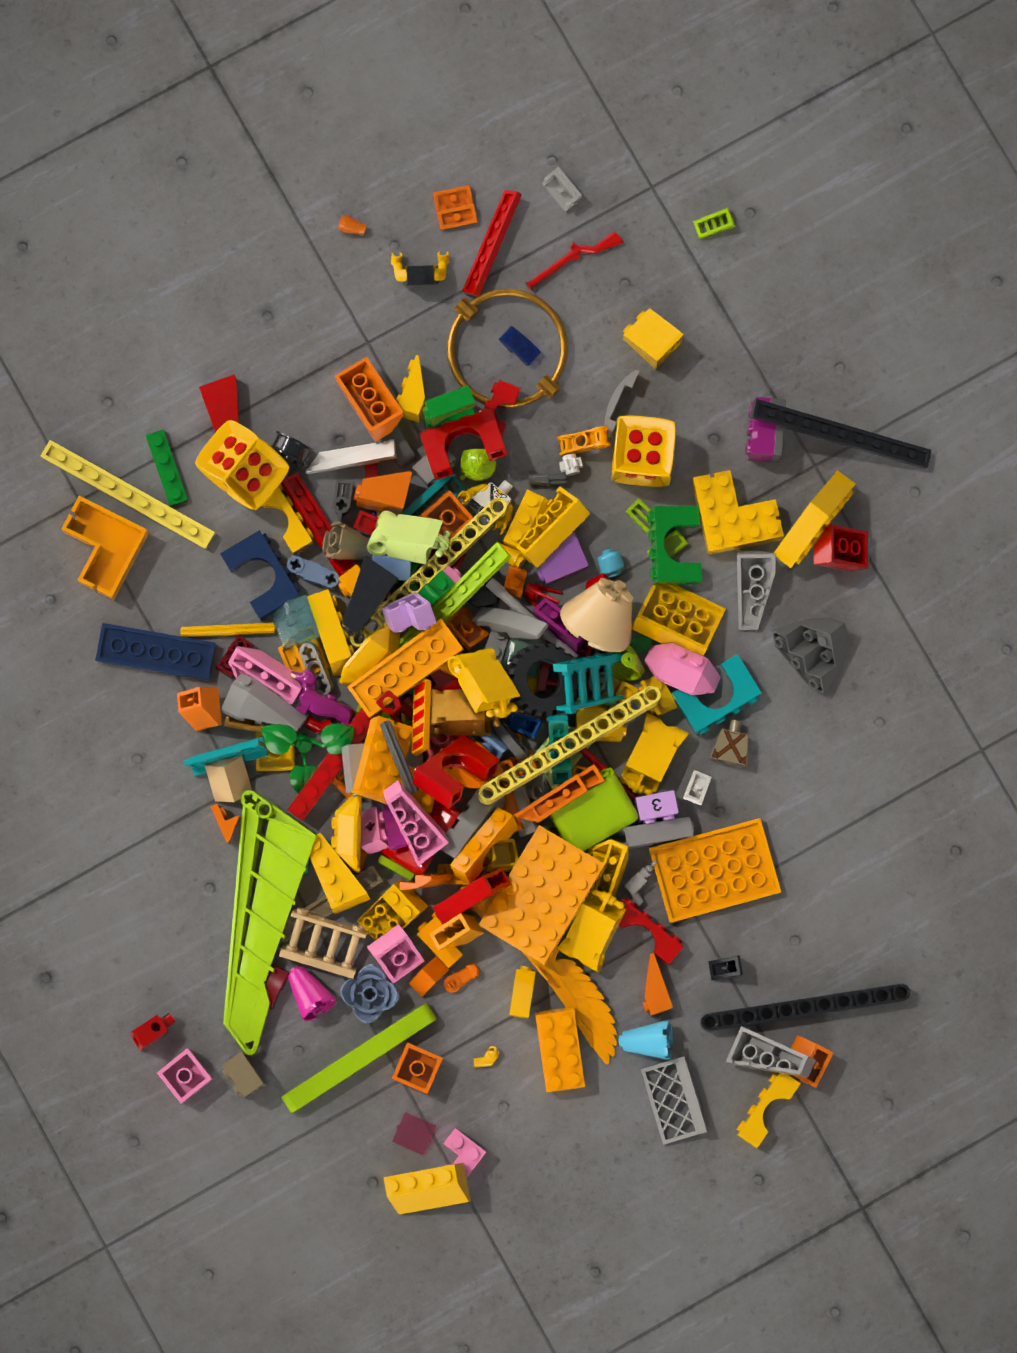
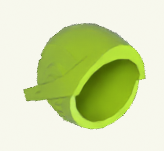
[459,449,496,481]

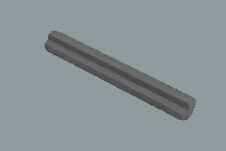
[380,720,418,794]

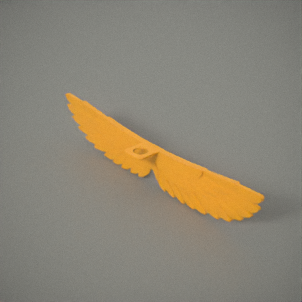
[477,893,617,1064]

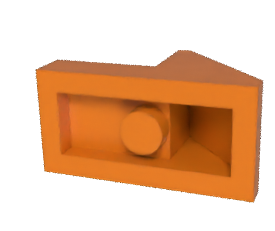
[211,804,241,844]

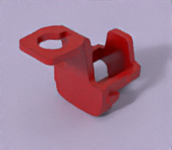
[376,690,414,727]

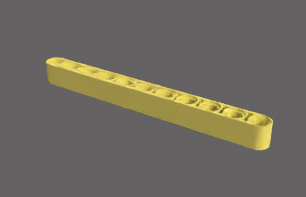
[350,498,507,649]
[478,686,661,805]

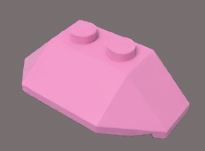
[644,643,721,695]
[228,646,302,704]

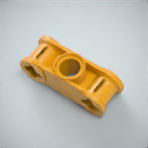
[557,426,611,457]

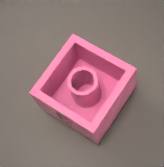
[367,924,424,984]
[157,1048,213,1104]

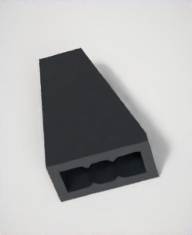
[342,556,398,637]

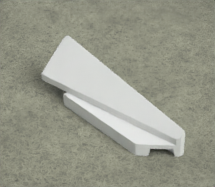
[305,439,397,474]

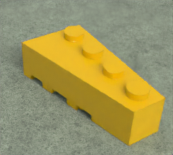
[307,589,354,677]
[310,833,370,915]

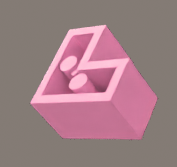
[443,1128,486,1178]

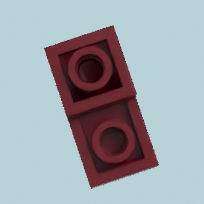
[216,635,254,679]
[265,964,290,1010]

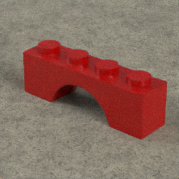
[619,898,684,965]

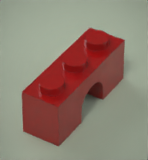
[484,380,521,436]

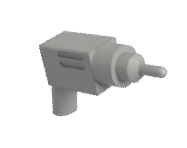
[624,860,657,907]

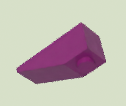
[533,597,588,653]

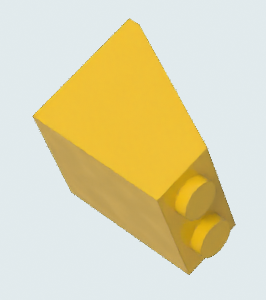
[623,308,684,370]

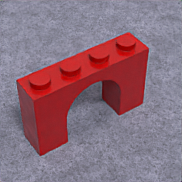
[420,408,508,481]
[412,736,499,809]

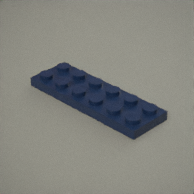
[95,623,216,681]

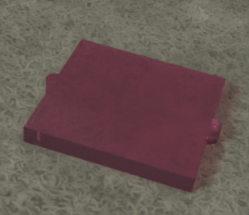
[392,1112,436,1155]

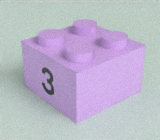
[634,790,679,824]

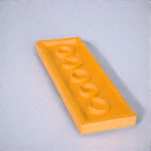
[347,618,464,719]

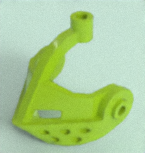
[612,646,646,681]

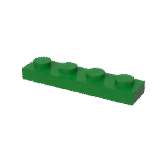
[145,429,188,507]

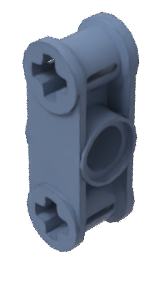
[287,556,340,590]

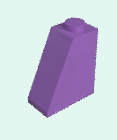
[537,531,589,586]

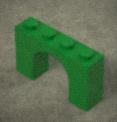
[423,385,475,429]
[647,506,702,585]

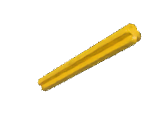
[180,623,276,638]

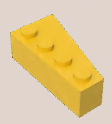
[516,486,590,568]

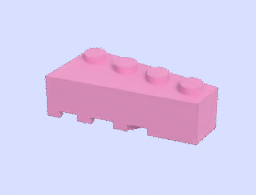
[383,780,449,866]

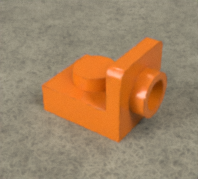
[504,566,527,598]

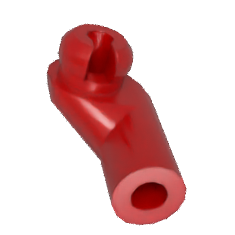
[304,716,332,733]

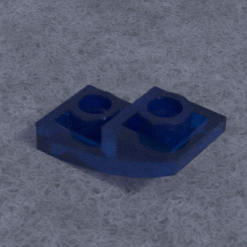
[498,326,541,366]

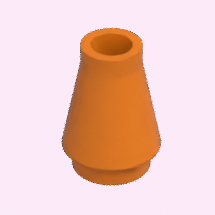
[337,215,366,235]

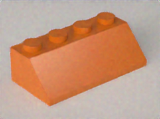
[334,357,404,442]

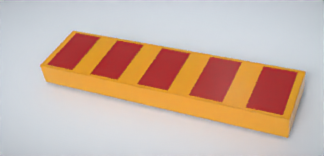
[412,679,431,756]

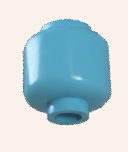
[597,548,625,577]

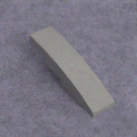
[472,607,548,639]

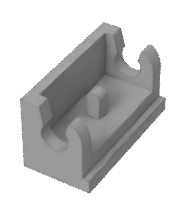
[542,167,582,213]

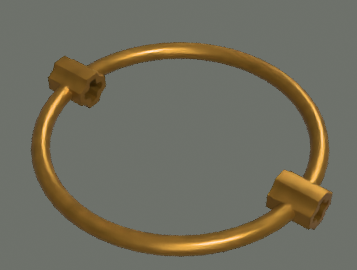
[447,289,568,408]

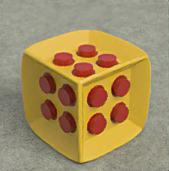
[611,415,676,487]
[195,420,290,510]

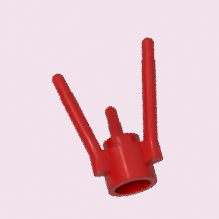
[523,582,563,607]

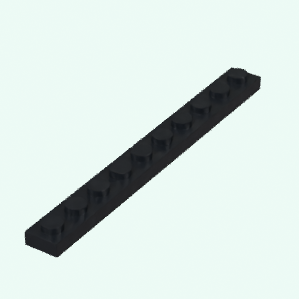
[750,399,932,469]

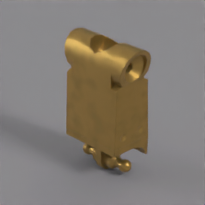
[430,689,500,737]

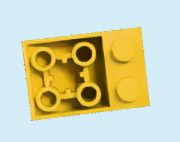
[396,355,425,423]
[357,878,428,941]

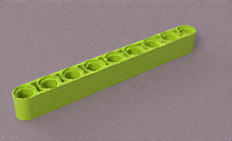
[281,1003,437,1114]

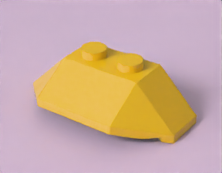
[339,624,401,687]
[331,794,362,872]
[585,839,629,900]

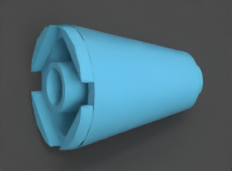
[619,1020,673,1059]

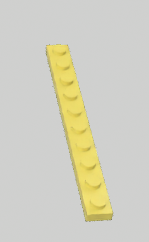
[41,440,215,550]

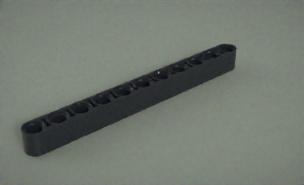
[700,984,910,1031]

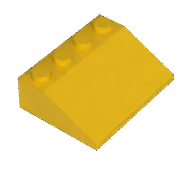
[632,585,726,656]

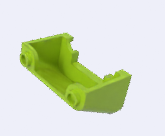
[550,767,639,851]

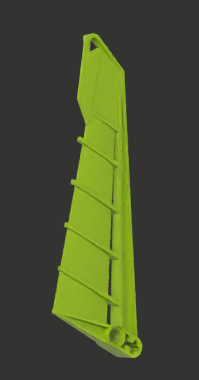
[223,790,317,1055]

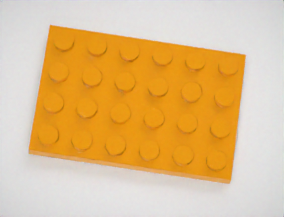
[649,818,781,923]
[479,825,606,965]

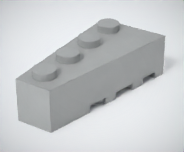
[440,788,506,858]
[726,1026,816,1078]

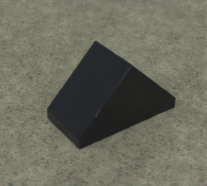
[708,955,743,981]

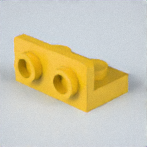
[638,676,677,717]

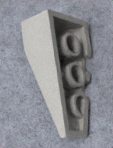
[737,550,776,630]
[221,673,307,731]

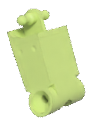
[367,511,450,564]

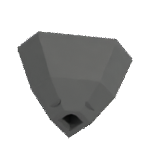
[772,618,848,693]

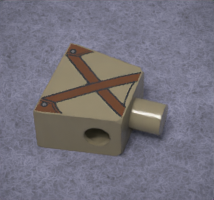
[709,720,748,767]

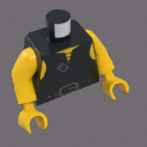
[391,251,450,285]

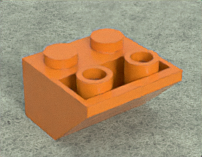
[177,687,222,731]
[790,1035,834,1088]

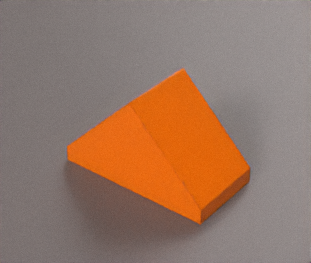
[408,957,449,997]

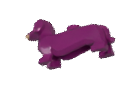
[291,669,355,725]

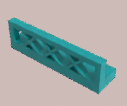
[401,474,466,516]

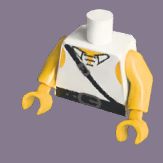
[456,480,513,535]

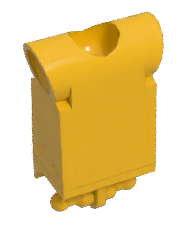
[448,648,520,718]
[620,713,690,795]
[557,888,626,973]

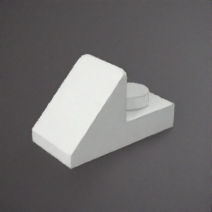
[683,770,712,805]

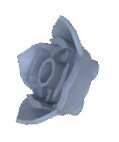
[340,964,399,1024]

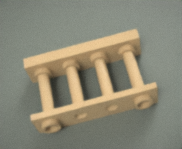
[279,908,368,979]

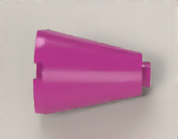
[288,966,336,1022]

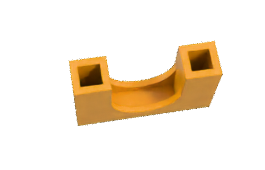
[417,885,484,969]

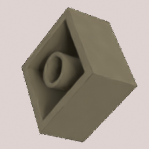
[222,1051,266,1098]

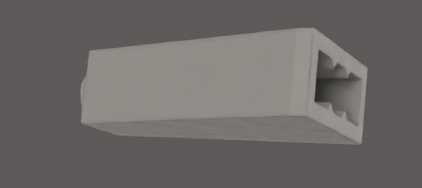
[613,817,694,849]

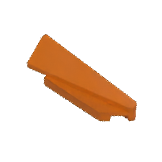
[514,764,605,822]

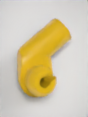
[473,1046,499,1068]

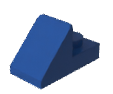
[507,711,543,740]

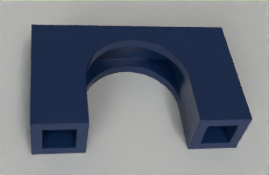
[220,530,301,621]

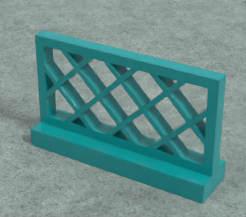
[183,737,269,776]

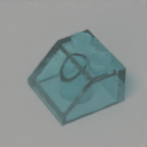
[272,595,320,649]

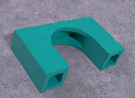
[671,654,761,735]

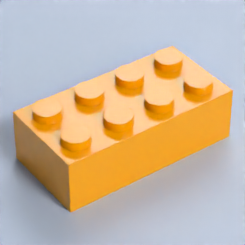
[535,1007,585,1092]

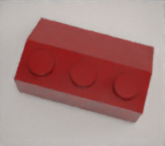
[813,524,868,571]

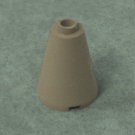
[322,521,372,561]

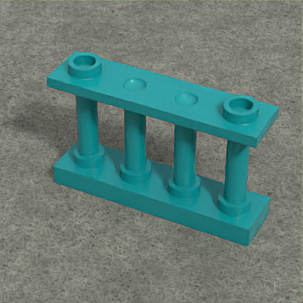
[553,653,624,714]

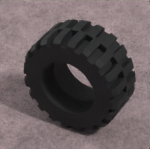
[505,643,579,718]

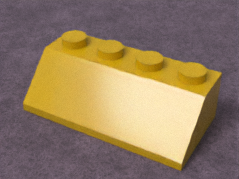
[384,1162,471,1215]

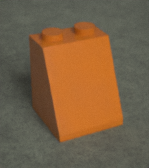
[353,471,412,516]

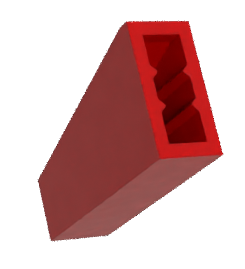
[199,374,240,433]
[433,868,511,925]

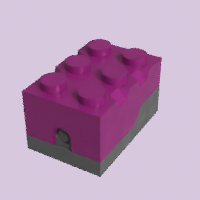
[745,397,786,463]

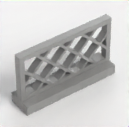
[641,1056,709,1145]

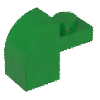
[418,570,456,607]

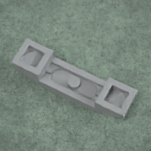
[604,370,639,442]

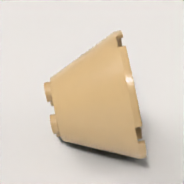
[560,578,633,652]

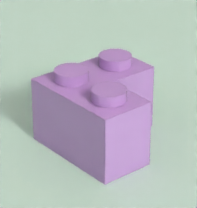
[381,592,436,633]

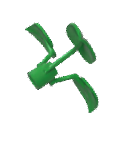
[261,723,354,793]

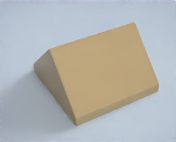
[205,755,252,802]

